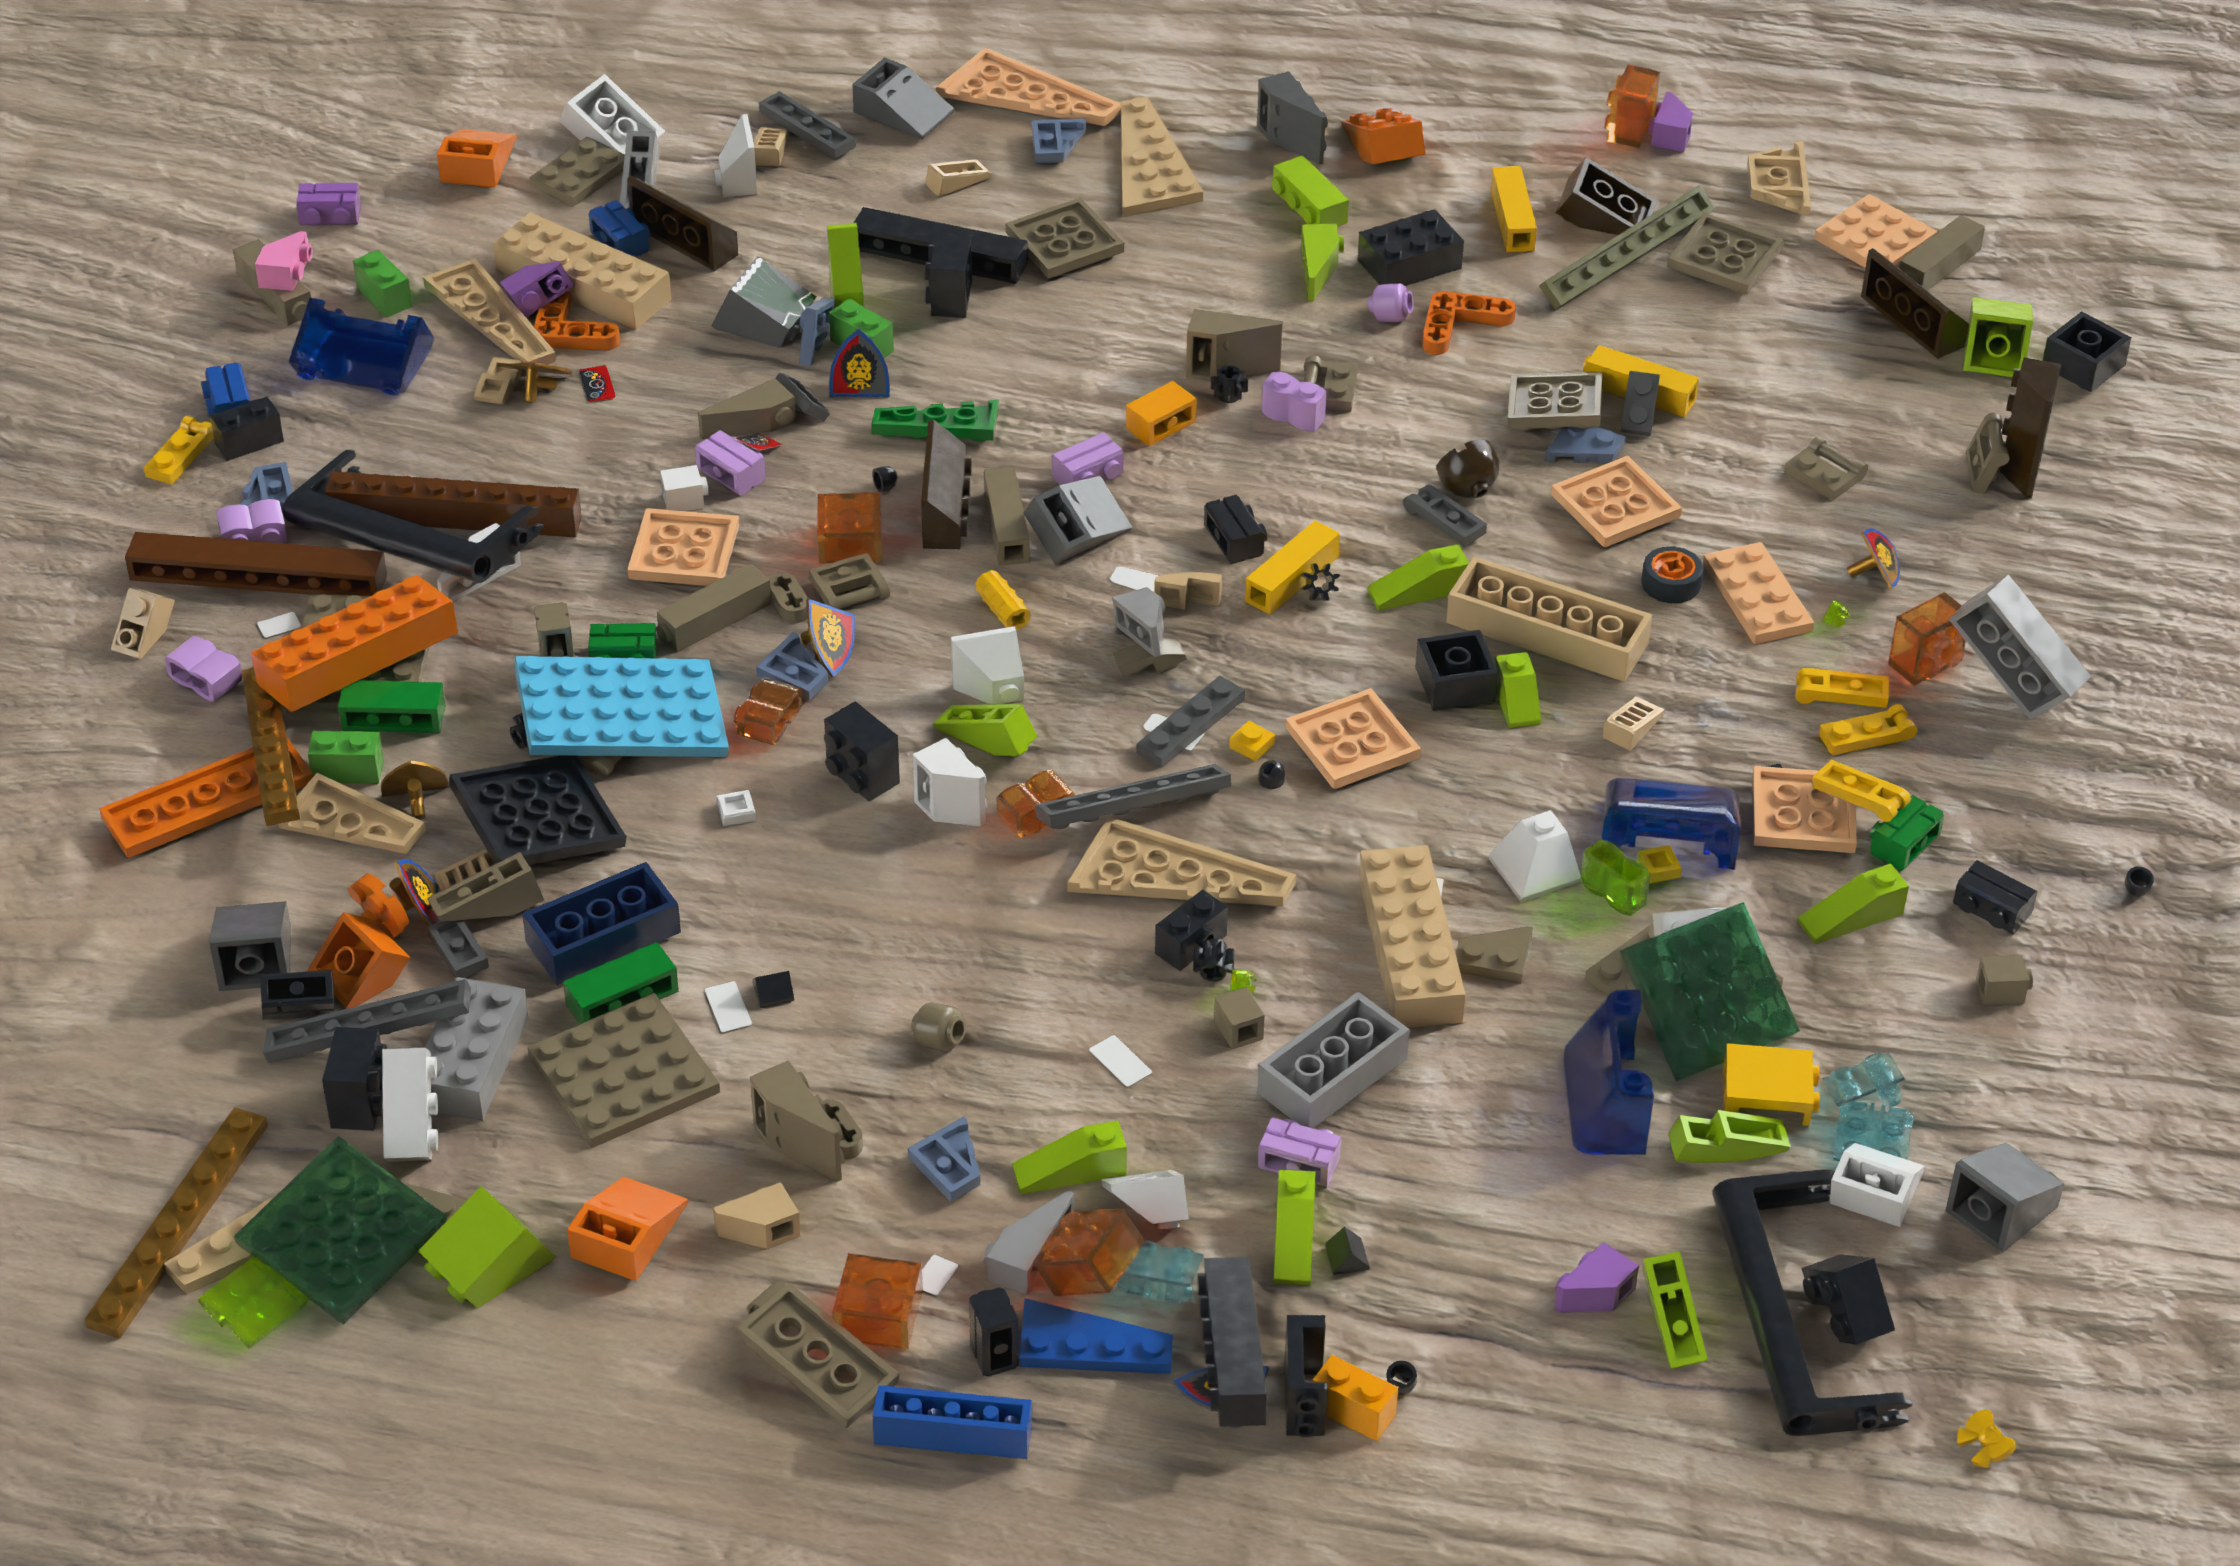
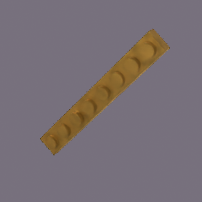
[241,667,300,826]
[85,1107,268,1339]

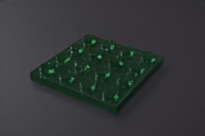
[1620,902,1800,1082]
[234,1136,447,1325]

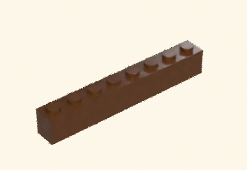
[325,471,582,537]
[125,532,387,596]

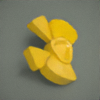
[1957,1409,2016,1468]

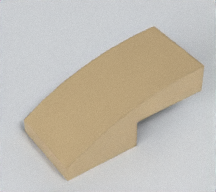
[473,357,523,404]
[1154,572,1222,610]

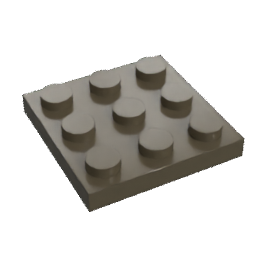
[1005,197,1124,279]
[1667,213,1784,295]
[1507,372,1602,431]

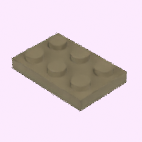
[530,137,625,207]

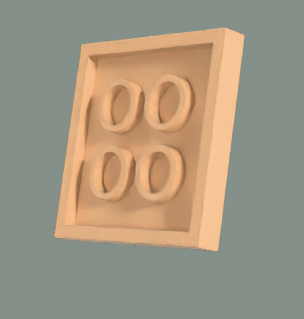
[1814,194,1938,268]
[1551,456,1682,548]
[627,508,739,586]
[1285,688,1421,789]
[1752,766,1857,853]

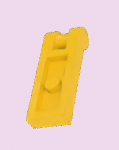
[143,416,214,485]
[1795,668,1889,708]
[1819,704,1918,756]
[1812,759,1911,822]

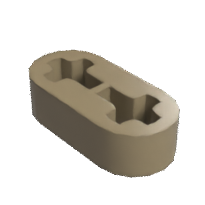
[769,573,808,623]
[823,1099,863,1159]

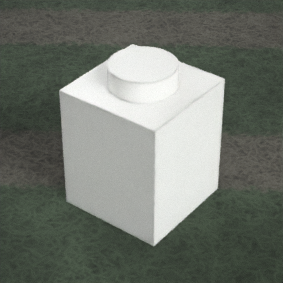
[660,465,709,511]

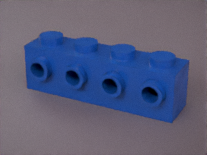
[872,1385,1032,1459]

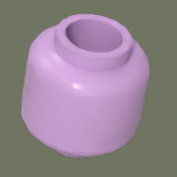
[1368,284,1413,323]

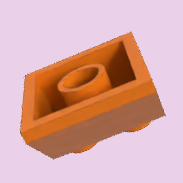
[308,912,410,1009]

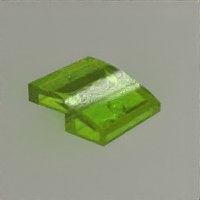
[198,1255,308,1349]

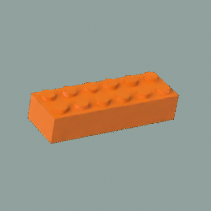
[251,575,458,712]

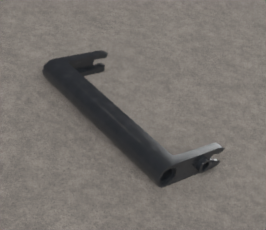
[283,449,544,583]
[1712,1170,1913,1436]

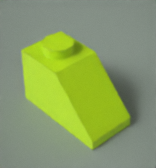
[1495,652,1541,728]

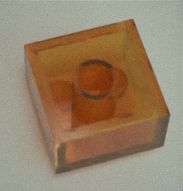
[1604,64,1660,148]
[817,492,882,564]
[1888,592,1966,686]
[1033,1208,1145,1296]
[833,1253,923,1350]

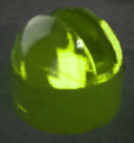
[1822,599,1850,628]
[1230,969,1257,994]

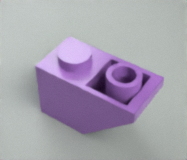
[1648,92,1693,152]
[500,261,574,317]
[1555,1242,1639,1313]

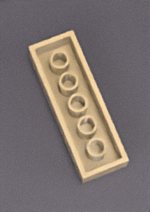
[493,212,672,330]
[1446,556,1652,682]
[1359,845,1466,1028]

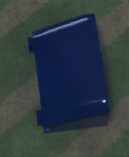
[289,298,434,396]
[1600,778,1741,870]
[1563,990,1654,1155]

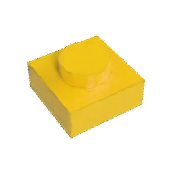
[1229,721,1275,762]
[1637,845,1682,884]

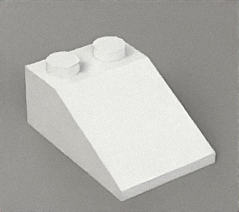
[560,74,665,154]

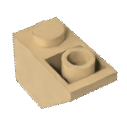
[111,588,175,659]
[713,1182,801,1249]

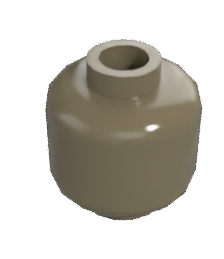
[911,1002,966,1051]

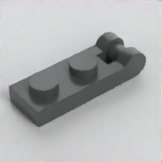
[1403,484,1487,547]

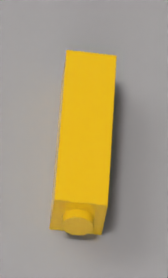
[1490,166,1537,253]
[1582,345,1699,418]
[1245,520,1340,615]

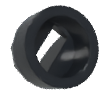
[872,466,898,492]
[1258,760,1285,789]
[2125,866,2154,897]
[1386,1360,1417,1395]

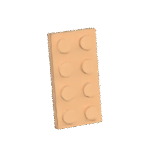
[1703,542,1814,645]

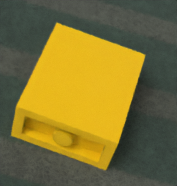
[1723,1043,1820,1126]

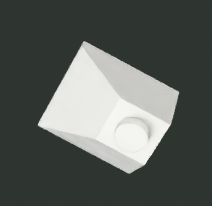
[714,114,757,198]
[951,626,1024,705]
[1489,810,1581,903]
[1101,1170,1189,1229]

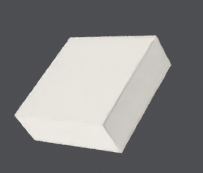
[716,790,756,827]

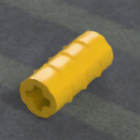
[975,570,1030,631]

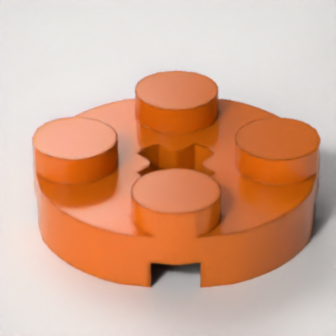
[348,873,409,940]

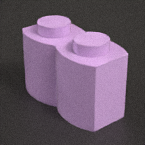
[1262,372,1326,432]
[216,499,287,543]
[165,636,242,702]

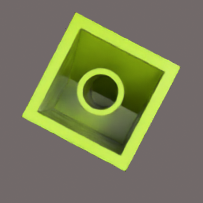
[1963,297,2033,377]
[418,1186,556,1308]

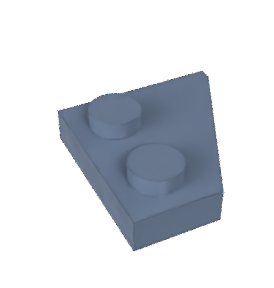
[799,297,835,366]

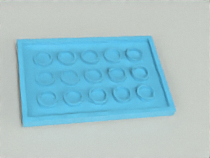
[514,656,729,757]

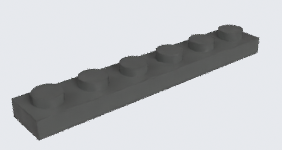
[1035,764,1231,829]
[263,979,471,1063]

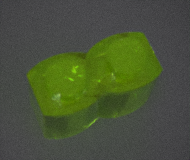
[1580,839,1650,916]

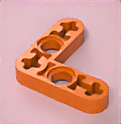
[534,291,620,350]
[1422,291,1516,355]

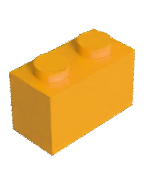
[1126,381,1196,447]
[1312,1354,1398,1441]

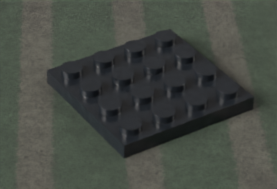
[449,755,627,865]

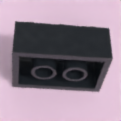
[1357,209,1464,286]

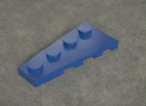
[1019,1298,1173,1374]

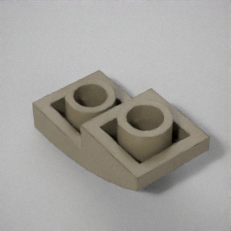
[1113,639,1187,678]

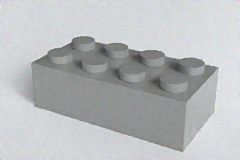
[1948,574,2091,720]
[425,977,528,1121]
[1257,992,1410,1128]

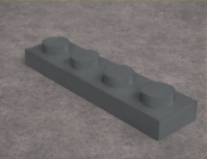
[759,91,856,159]
[1136,676,1245,768]

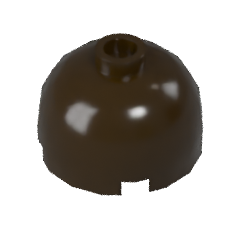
[1436,439,1499,498]

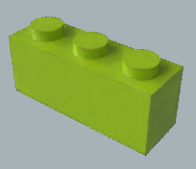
[1271,155,1349,227]

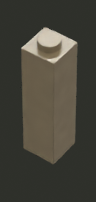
[1899,215,1985,291]
[233,239,314,325]
[984,466,1030,566]
[656,564,771,652]

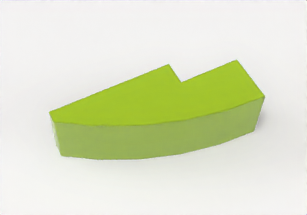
[1668,1110,1791,1163]

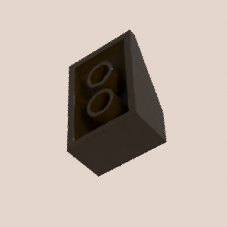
[1556,157,1658,235]

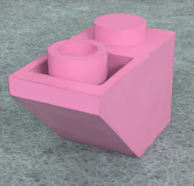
[255,231,312,291]

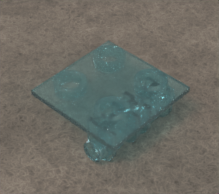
[1822,1052,1905,1107]
[1833,1099,1914,1161]
[1117,1240,1204,1303]

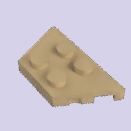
[1747,141,1811,216]

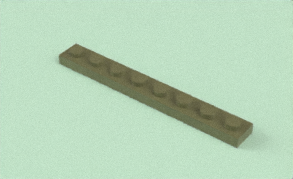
[1539,185,1716,310]

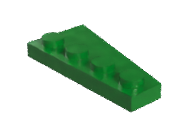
[871,399,999,442]

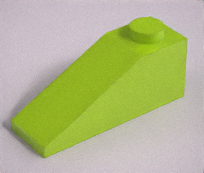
[827,223,864,309]
[1301,224,1344,301]
[1367,544,1469,611]
[933,704,1038,757]
[1797,864,1909,944]
[1012,1120,1127,1195]
[1273,1170,1316,1286]
[1642,1251,1708,1370]

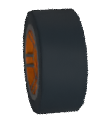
[1641,546,1704,603]

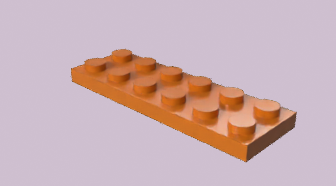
[99,738,314,858]

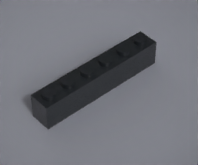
[853,207,1028,284]
[1197,1257,1266,1427]

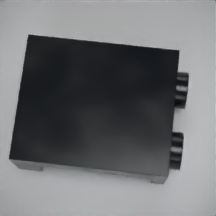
[1284,1315,1328,1437]

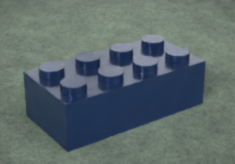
[522,862,681,985]

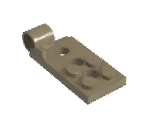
[736,1281,899,1428]

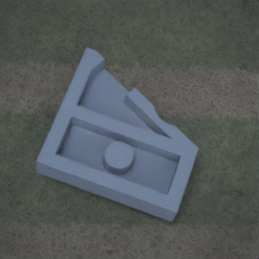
[1032,119,1086,164]
[1545,426,1625,463]
[236,462,293,513]
[756,632,829,701]
[908,1116,980,1202]

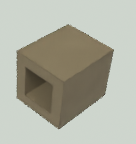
[1976,955,2033,1006]
[1214,987,1265,1050]

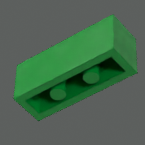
[338,680,446,733]
[563,942,679,1024]

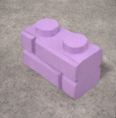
[695,430,766,496]
[1052,432,1124,485]
[1258,1117,1341,1187]

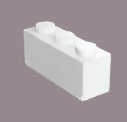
[382,1048,438,1162]

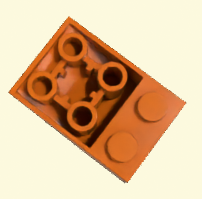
[1341,108,1425,164]
[437,129,517,188]
[567,1176,689,1281]

